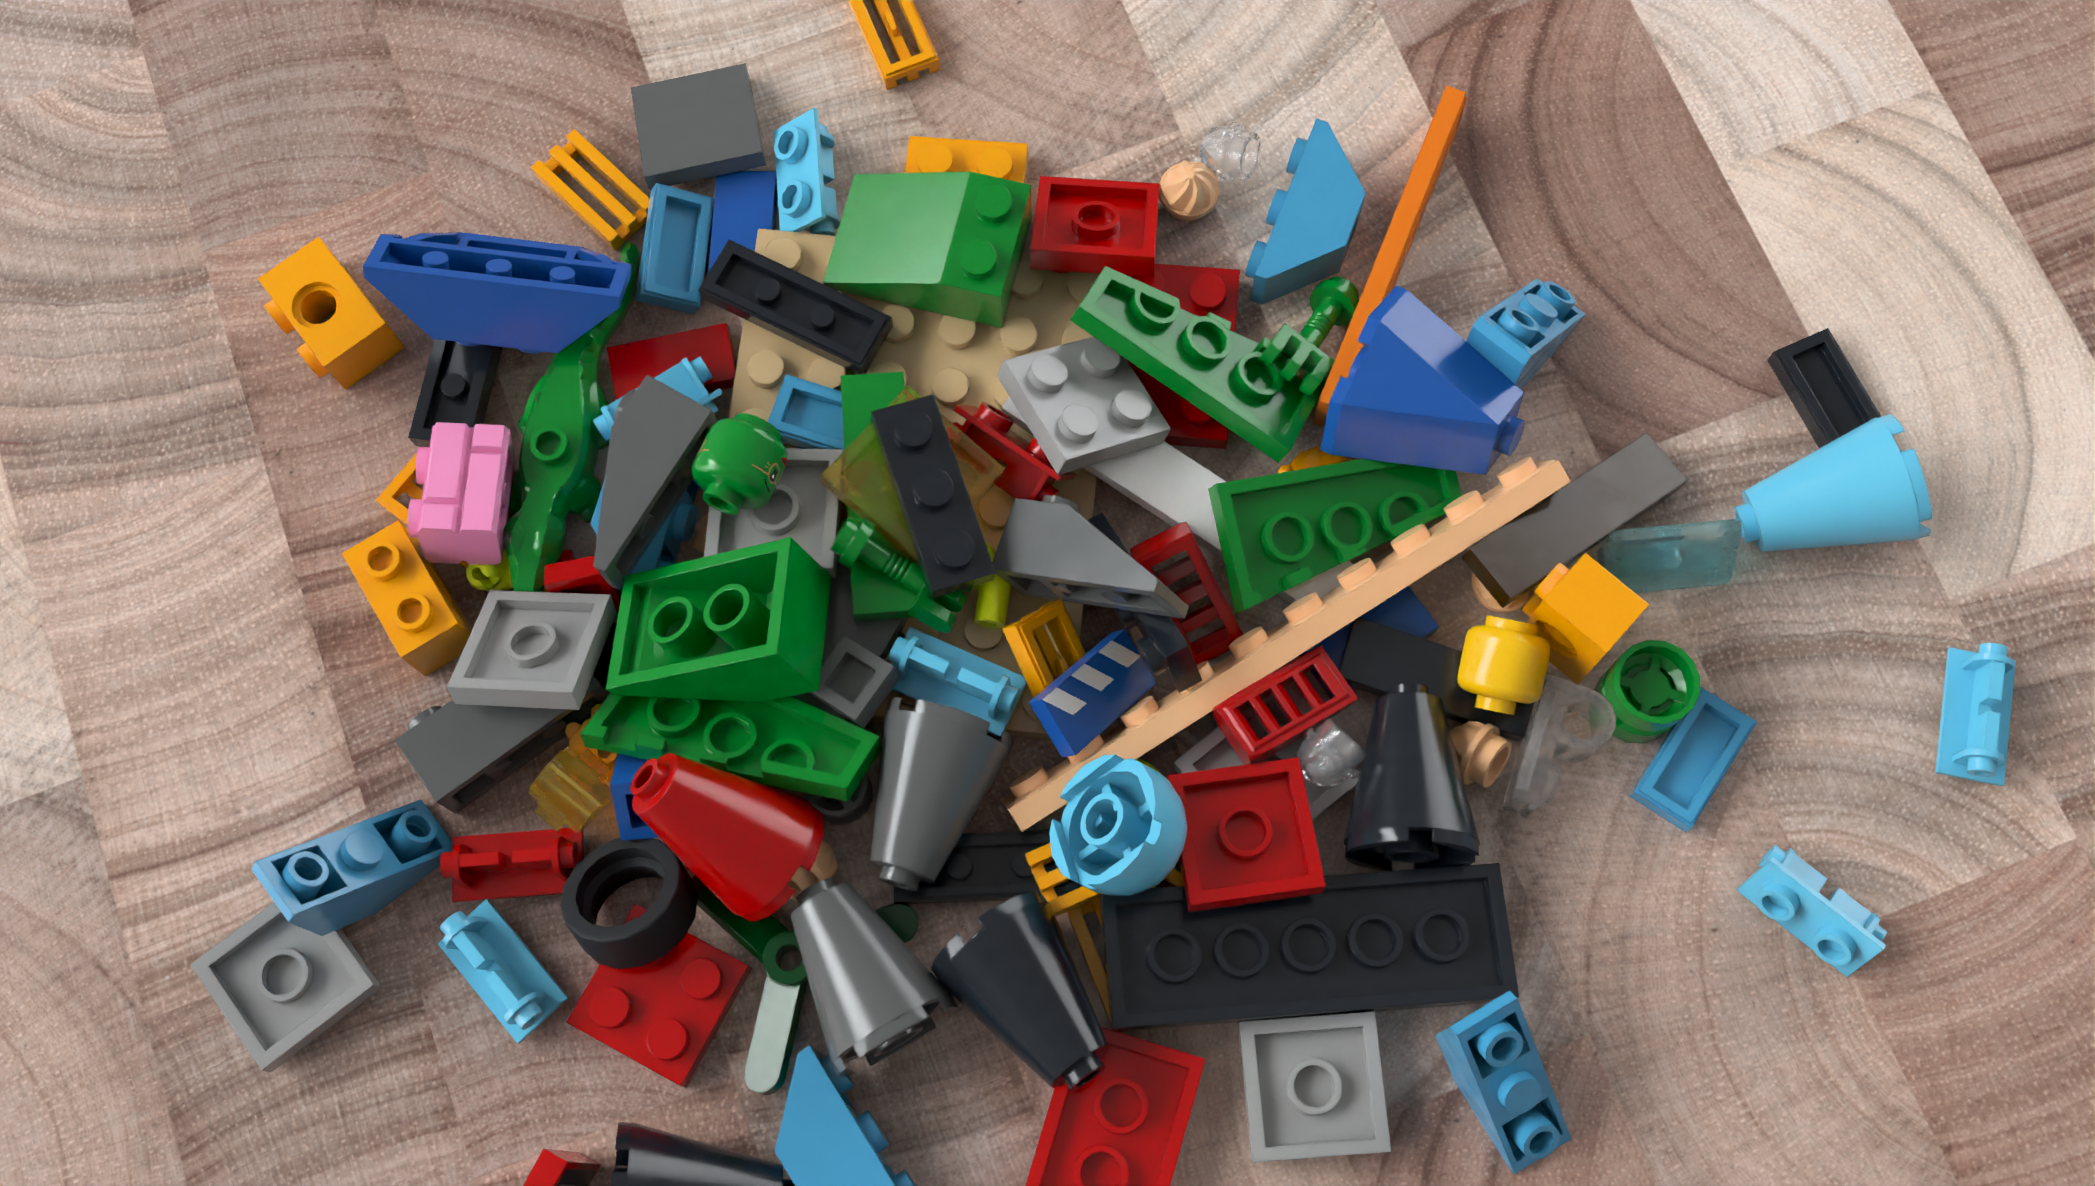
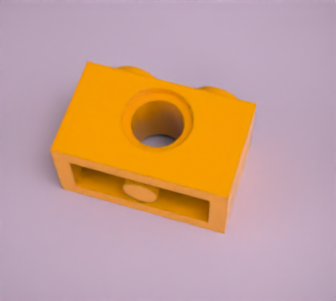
[258,236,405,390]
[342,520,472,676]
[1522,552,1649,685]

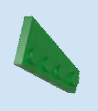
[1070,266,1332,463]
[1208,459,1462,614]
[580,693,881,802]

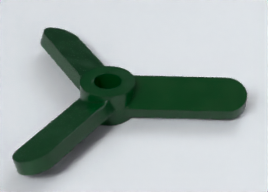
[692,875,918,1095]

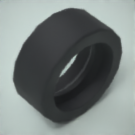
[560,838,698,969]

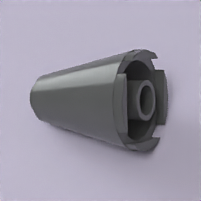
[870,698,1014,891]
[790,878,958,1078]

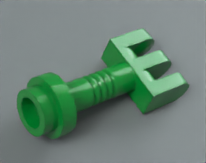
[1259,277,1359,397]
[830,516,973,633]

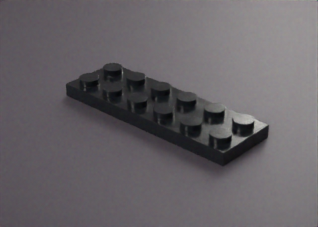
[1100,863,1519,1032]

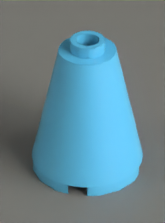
[1734,414,1932,552]

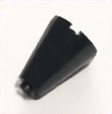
[1344,684,1480,871]
[931,891,1109,1091]
[611,1122,795,1186]

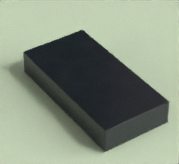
[1767,328,1881,448]

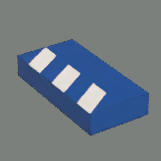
[1029,629,1157,757]

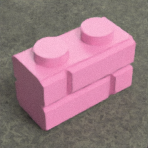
[408,422,515,565]

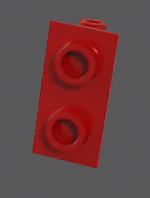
[947,402,1077,501]
[440,827,584,903]

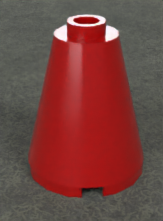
[630,753,824,922]

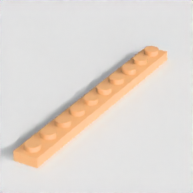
[1001,456,1571,832]

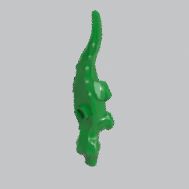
[503,242,639,592]

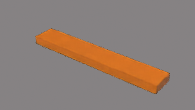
[1314,85,1468,427]

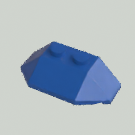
[363,232,631,354]

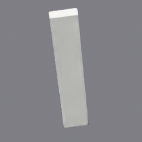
[1001,396,1353,604]

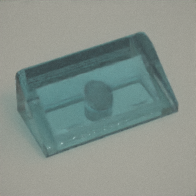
[1597,519,1742,593]

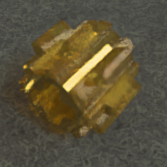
[528,747,612,834]

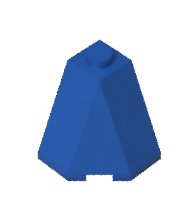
[1320,286,1525,475]

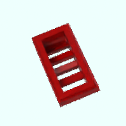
[1130,522,1243,665]
[1212,646,1358,765]

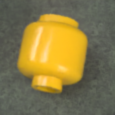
[1457,616,1550,715]

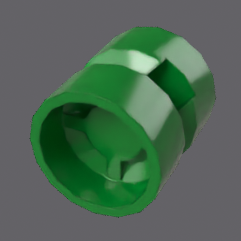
[1593,640,1700,744]

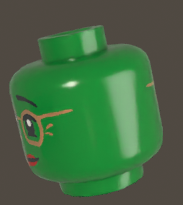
[692,413,788,515]

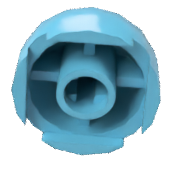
[1049,755,1188,896]

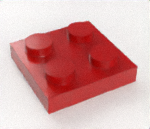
[1030,176,1160,277]
[1167,757,1326,912]
[566,904,752,1088]

